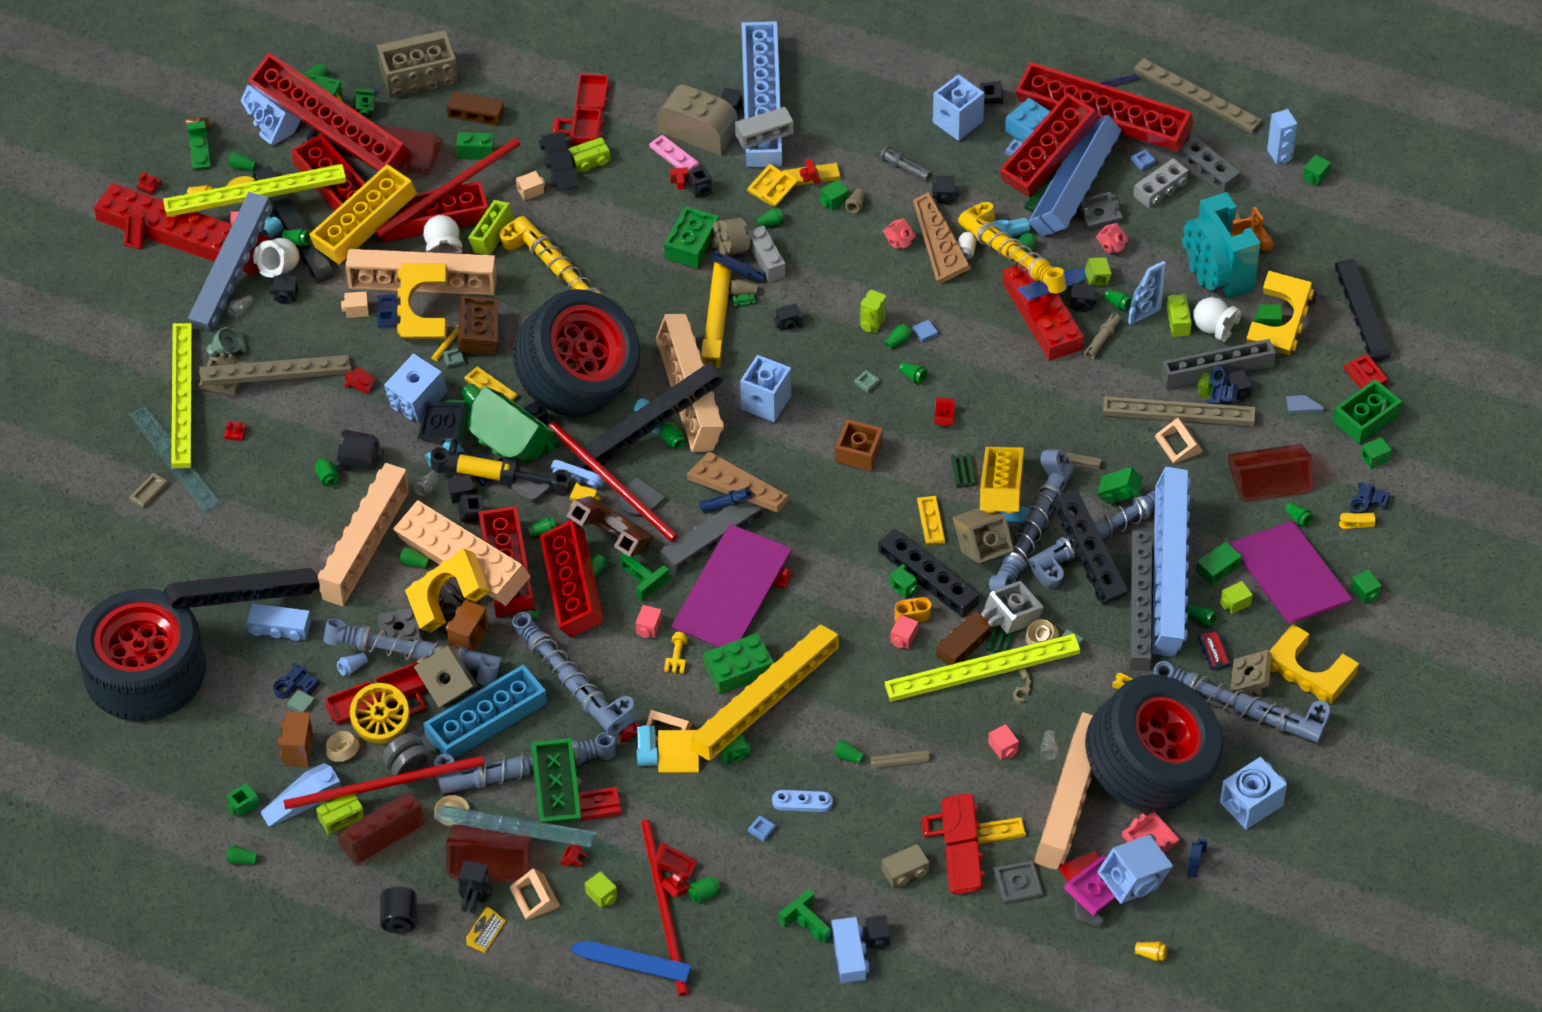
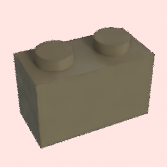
[881,844,929,888]

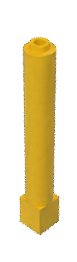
[701,262,732,368]

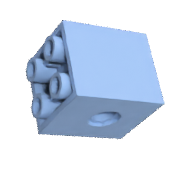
[933,74,984,141]
[384,354,448,422]
[740,355,791,422]
[1220,757,1287,830]
[1098,834,1173,904]

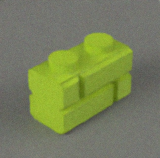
[569,137,610,173]
[860,290,886,333]
[1167,294,1191,337]
[316,795,365,835]

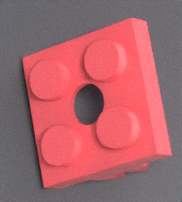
[1122,812,1180,853]

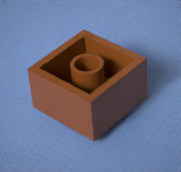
[835,419,883,471]
[446,600,489,651]
[278,712,314,767]

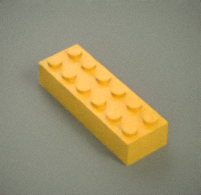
[309,164,417,264]
[980,447,1024,513]

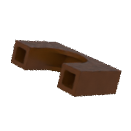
[566,496,654,557]

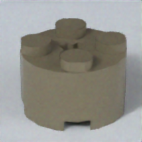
[711,217,750,256]

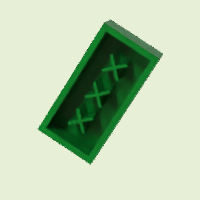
[531,738,581,826]

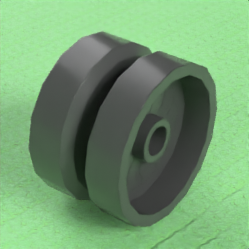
[382,733,434,784]

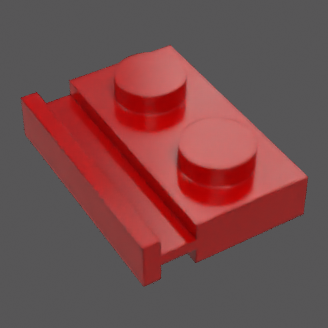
[1344,354,1388,389]
[578,787,621,821]

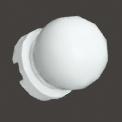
[423,215,462,254]
[253,238,299,277]
[1194,297,1241,342]

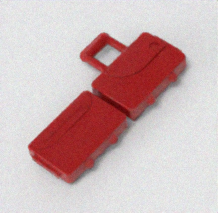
[552,74,610,146]
[325,662,429,725]
[922,793,985,895]

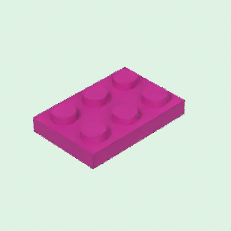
[1064,855,1116,916]

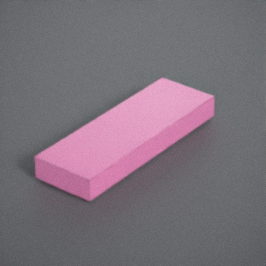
[650,134,699,171]

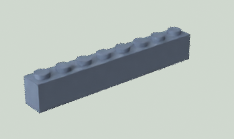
[188,192,273,331]

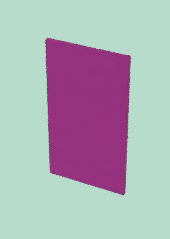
[1230,521,1352,624]
[671,524,792,647]

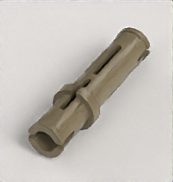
[1084,313,1121,360]

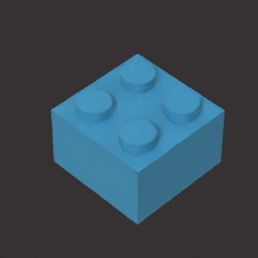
[1005,98,1050,142]

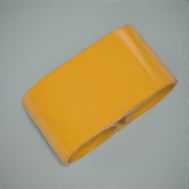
[894,597,931,623]

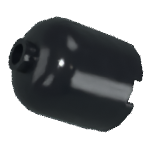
[337,429,384,470]

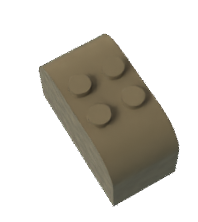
[657,85,737,156]

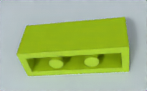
[468,200,515,255]

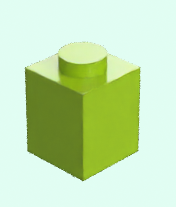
[1085,257,1111,287]
[1220,581,1253,614]
[585,871,617,908]

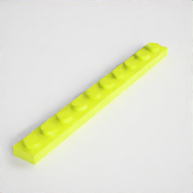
[163,164,346,217]
[171,323,192,468]
[885,634,1080,702]

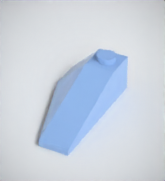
[241,85,300,145]
[1128,261,1166,325]
[260,763,341,827]

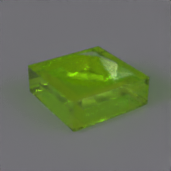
[1197,373,1210,399]

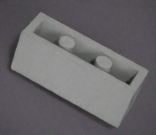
[735,107,793,149]
[747,225,785,282]

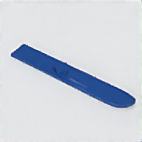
[1018,269,1086,301]
[571,941,691,983]

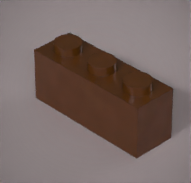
[447,92,505,126]
[936,611,993,665]

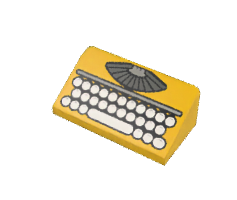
[466,907,506,953]

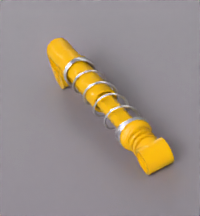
[958,202,1066,293]
[499,216,603,295]

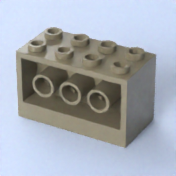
[377,30,458,98]

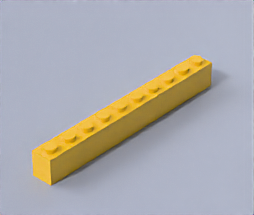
[691,624,839,761]

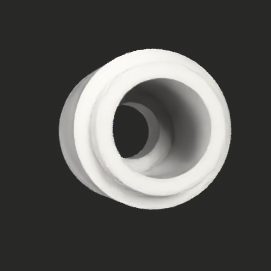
[958,232,977,259]

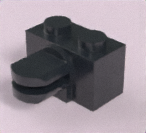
[458,861,493,913]

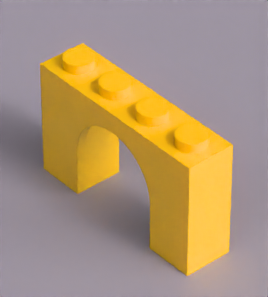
[397,263,448,339]
[1247,271,1314,355]
[405,549,490,633]
[1269,624,1359,704]

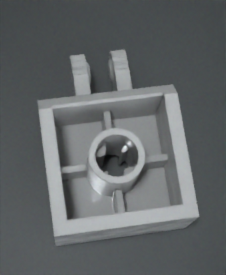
[981,581,1044,634]

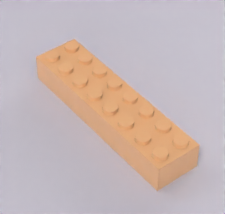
[346,249,497,295]
[656,314,724,452]
[318,463,409,607]
[393,500,531,606]
[1034,712,1093,870]

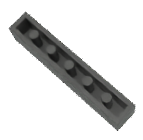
[1161,339,1275,389]
[660,500,766,575]

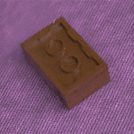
[458,295,498,356]

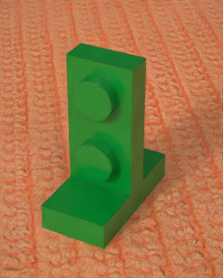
[187,121,211,170]
[620,553,670,602]
[779,889,831,944]

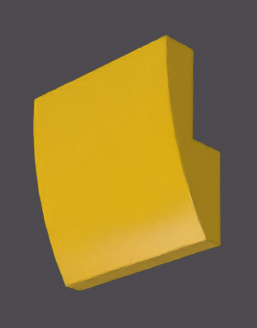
[747,164,798,207]
[658,730,699,773]

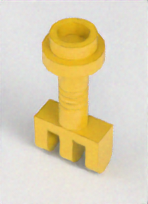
[664,632,687,674]

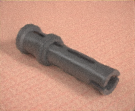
[880,145,932,182]

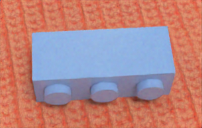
[1267,109,1297,164]
[247,604,311,641]
[832,917,869,983]

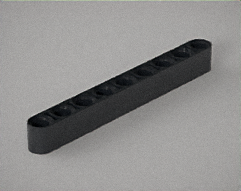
[253,166,334,283]
[574,363,723,471]
[163,568,320,609]

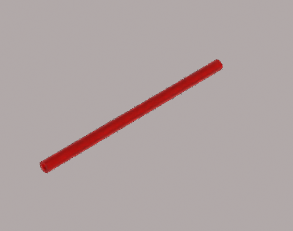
[375,138,521,238]
[549,422,678,542]
[283,756,484,810]
[641,819,689,997]

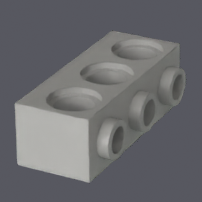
[1134,158,1188,208]

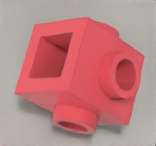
[882,218,916,249]
[1096,223,1129,254]

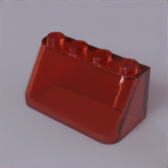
[376,124,442,174]
[1228,444,1313,501]
[337,794,424,866]
[446,824,533,882]

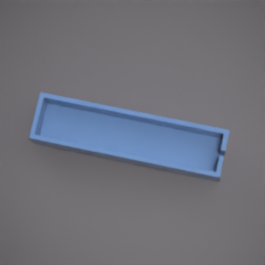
[1028,115,1121,237]

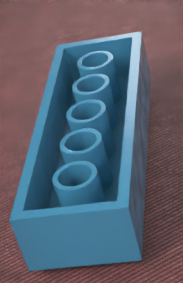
[424,664,547,759]

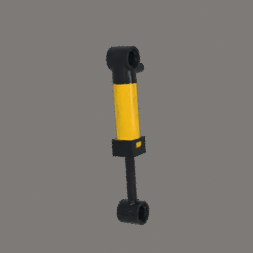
[431,440,571,495]

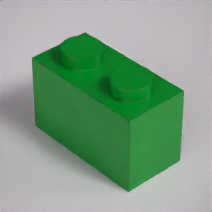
[456,132,495,160]
[1097,467,1143,504]
[1196,542,1242,586]

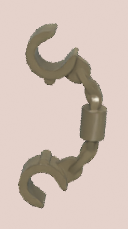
[1013,668,1031,704]

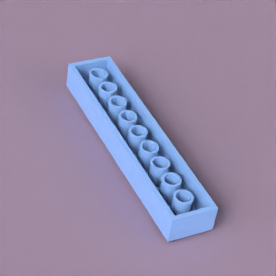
[742,22,782,167]
[1151,467,1190,657]

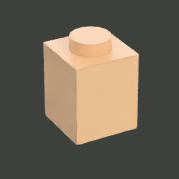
[516,171,546,201]
[341,291,369,318]

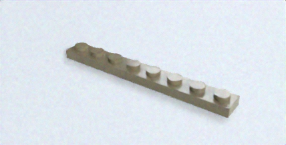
[1133,58,1262,134]
[199,355,351,386]
[1103,396,1255,426]

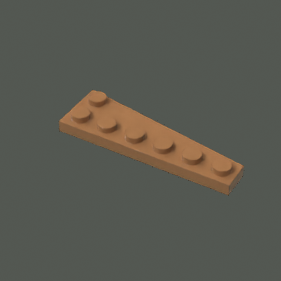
[913,192,971,284]
[686,452,789,512]

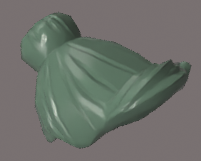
[206,327,246,357]

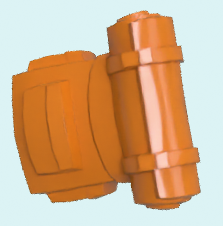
[1231,207,1274,252]

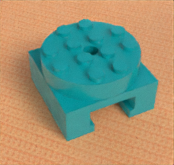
[1182,192,1260,299]

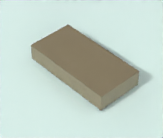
[129,473,168,509]

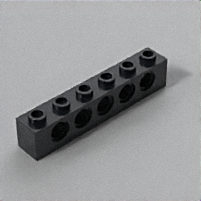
[1052,488,1128,605]
[878,528,979,618]

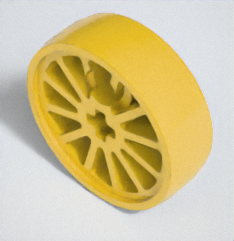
[350,683,410,744]

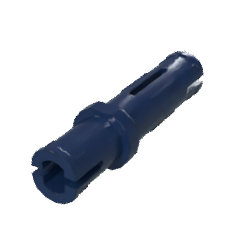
[711,251,765,283]
[699,487,753,513]

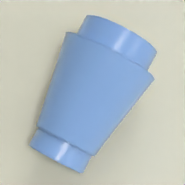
[337,652,368,676]

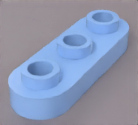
[550,460,605,489]
[772,790,833,812]

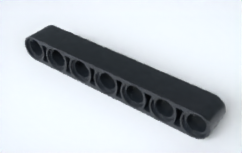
[1335,259,1390,361]

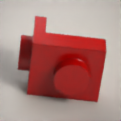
[343,366,376,394]
[934,398,955,426]

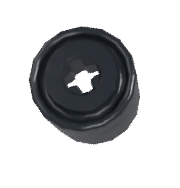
[380,887,417,933]

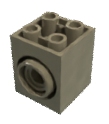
[953,507,1014,563]
[414,644,478,708]

